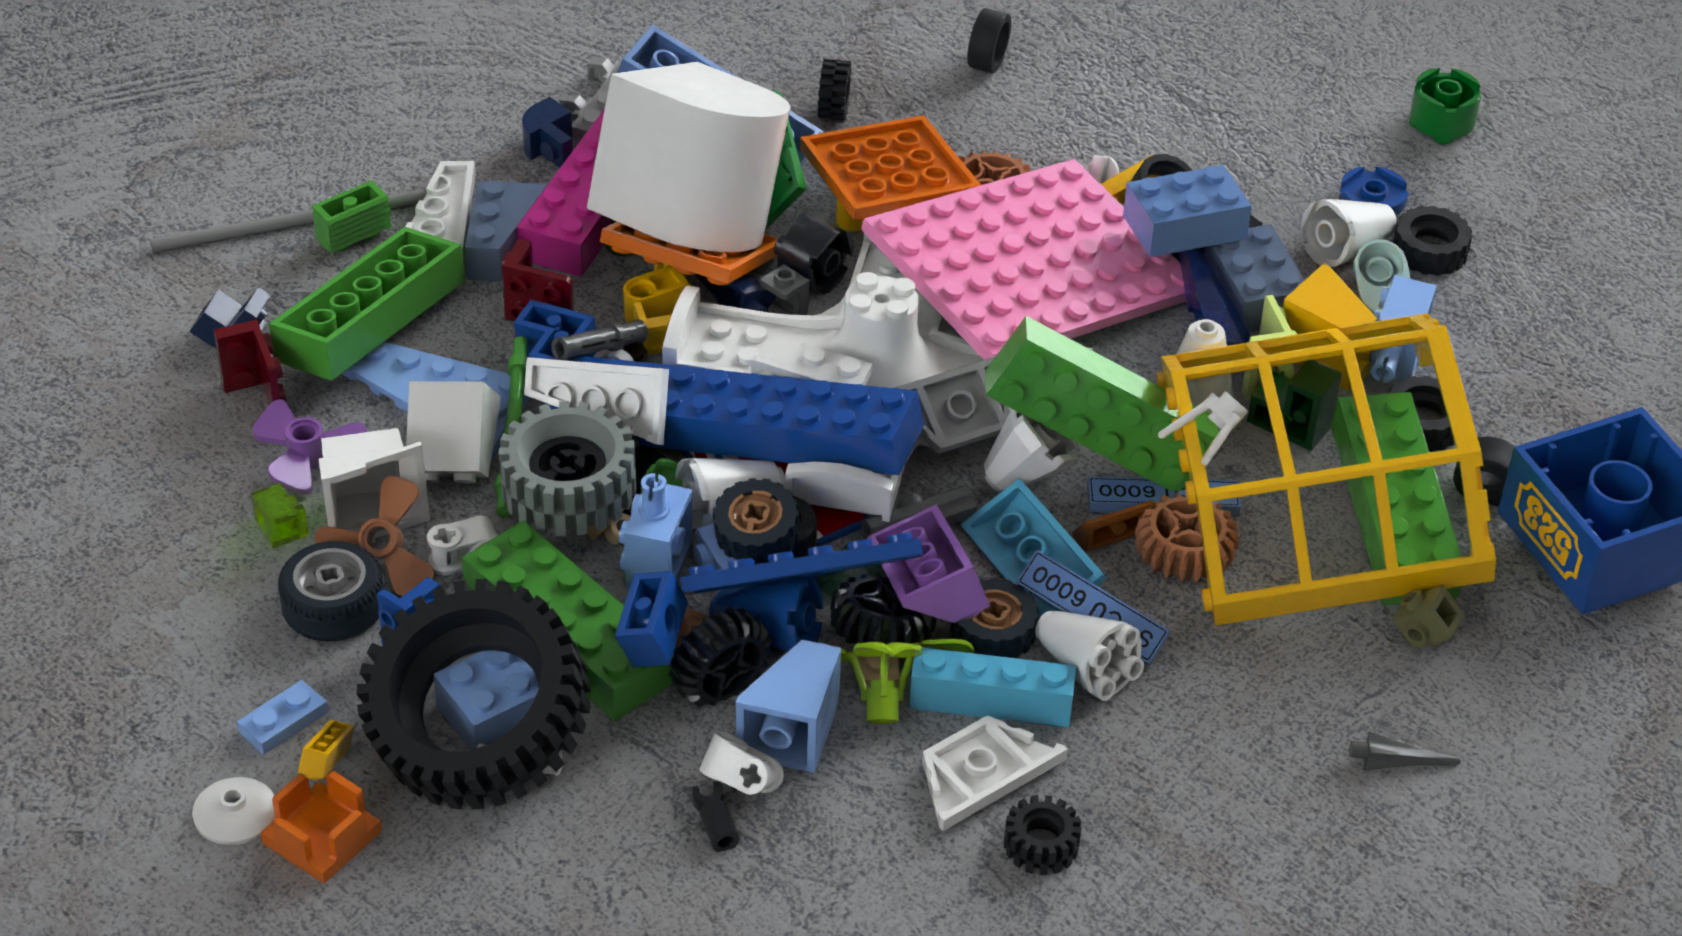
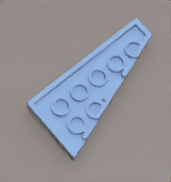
[341,342,531,461]

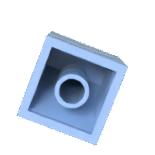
[736,640,841,773]

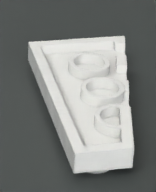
[405,161,476,260]
[524,357,669,445]

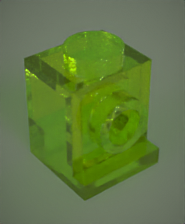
[251,483,309,549]

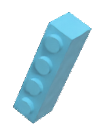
[909,647,1076,728]

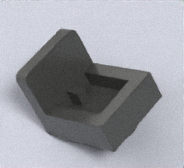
[761,264,810,315]

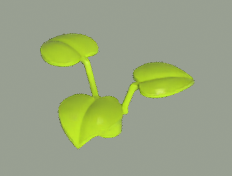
[841,638,974,724]

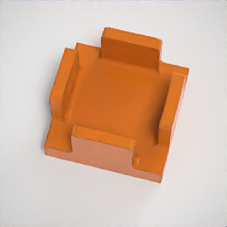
[260,771,382,884]

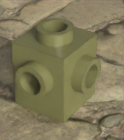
[1392,585,1465,649]

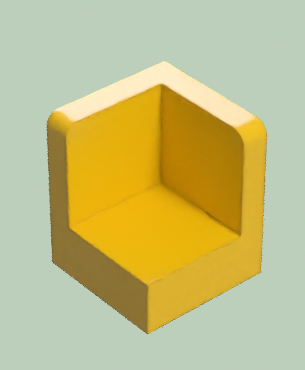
[633,302,672,355]

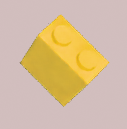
[1283,264,1377,390]

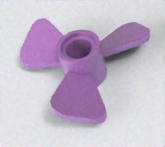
[253,399,368,495]

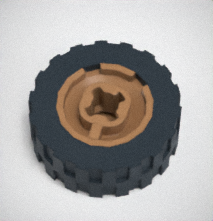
[713,478,800,565]
[950,578,1039,659]

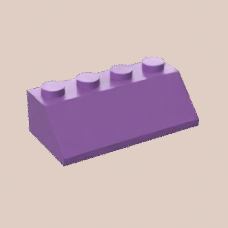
[867,504,990,623]

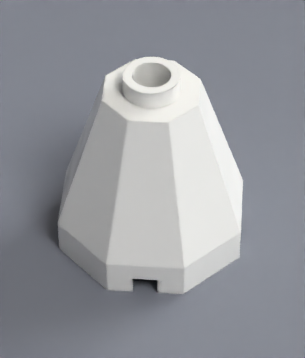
[984,409,1079,492]

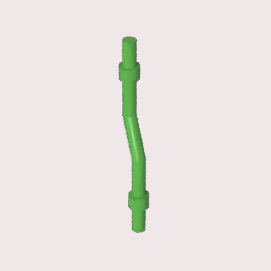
[495,336,528,518]

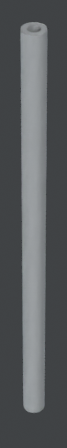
[150,189,426,253]

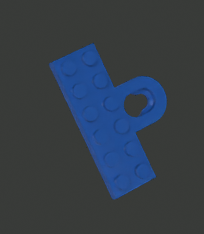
[680,532,923,595]

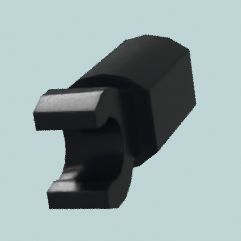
[692,781,740,852]

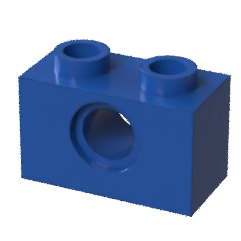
[615,571,688,667]

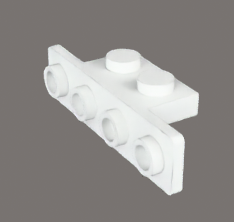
[751,342,873,385]

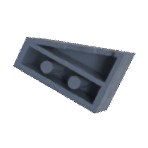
[464,180,548,281]

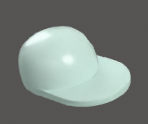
[1353,239,1410,312]

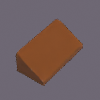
[1072,500,1154,552]

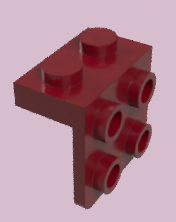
[502,239,574,321]

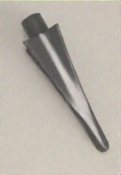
[1349,731,1461,770]

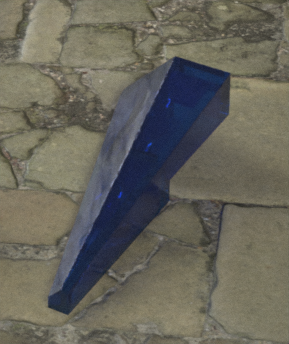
[1178,248,1251,346]

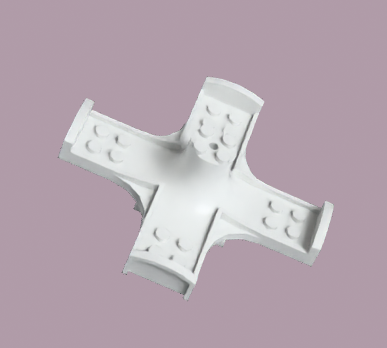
[662,233,1093,522]

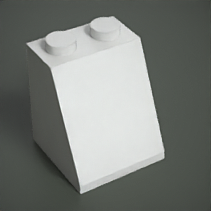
[406,381,501,484]

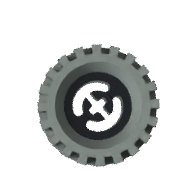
[499,401,636,536]

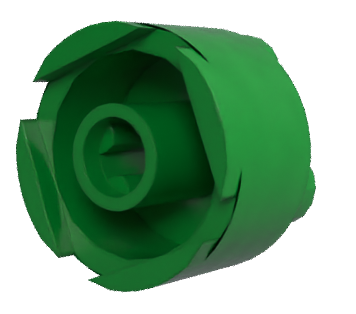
[1409,68,1481,144]

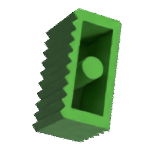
[312,180,392,254]

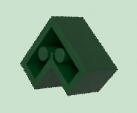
[1247,360,1342,451]

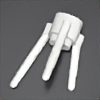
[1158,391,1249,467]

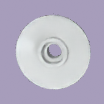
[192,777,275,845]

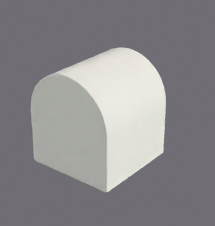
[587,62,790,252]

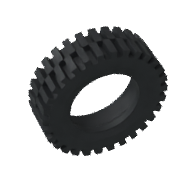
[357,579,591,810]

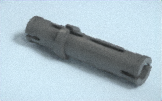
[551,319,648,360]

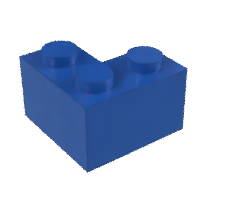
[513,299,597,361]

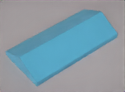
[960,478,1106,618]

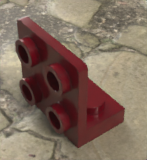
[213,319,287,405]

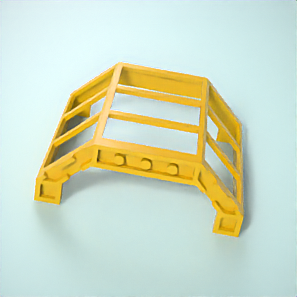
[1156,313,1496,626]

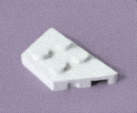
[922,715,1068,831]

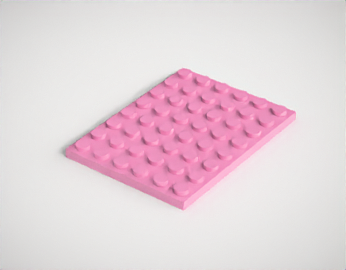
[861,159,1204,360]

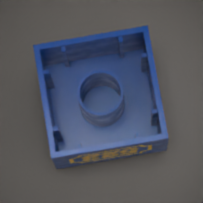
[1498,407,1682,615]

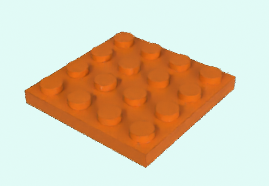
[800,115,981,221]
[600,222,778,285]

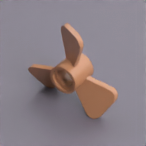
[315,476,435,597]

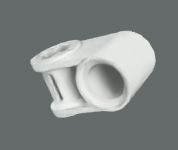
[427,515,498,576]
[699,731,784,795]

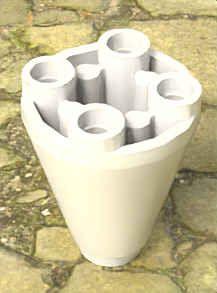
[1035,611,1144,701]

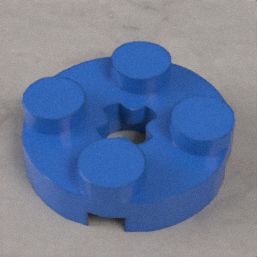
[1339,166,1408,216]

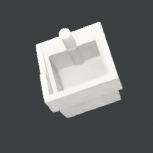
[319,428,430,543]

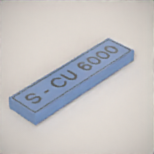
[1087,477,1241,516]
[1016,550,1171,666]

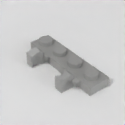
[559,53,627,139]

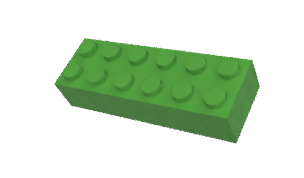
[269,227,465,381]
[985,316,1219,491]
[1330,392,1462,605]
[462,520,675,721]

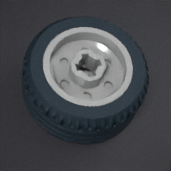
[278,541,384,642]

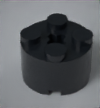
[774,212,854,295]

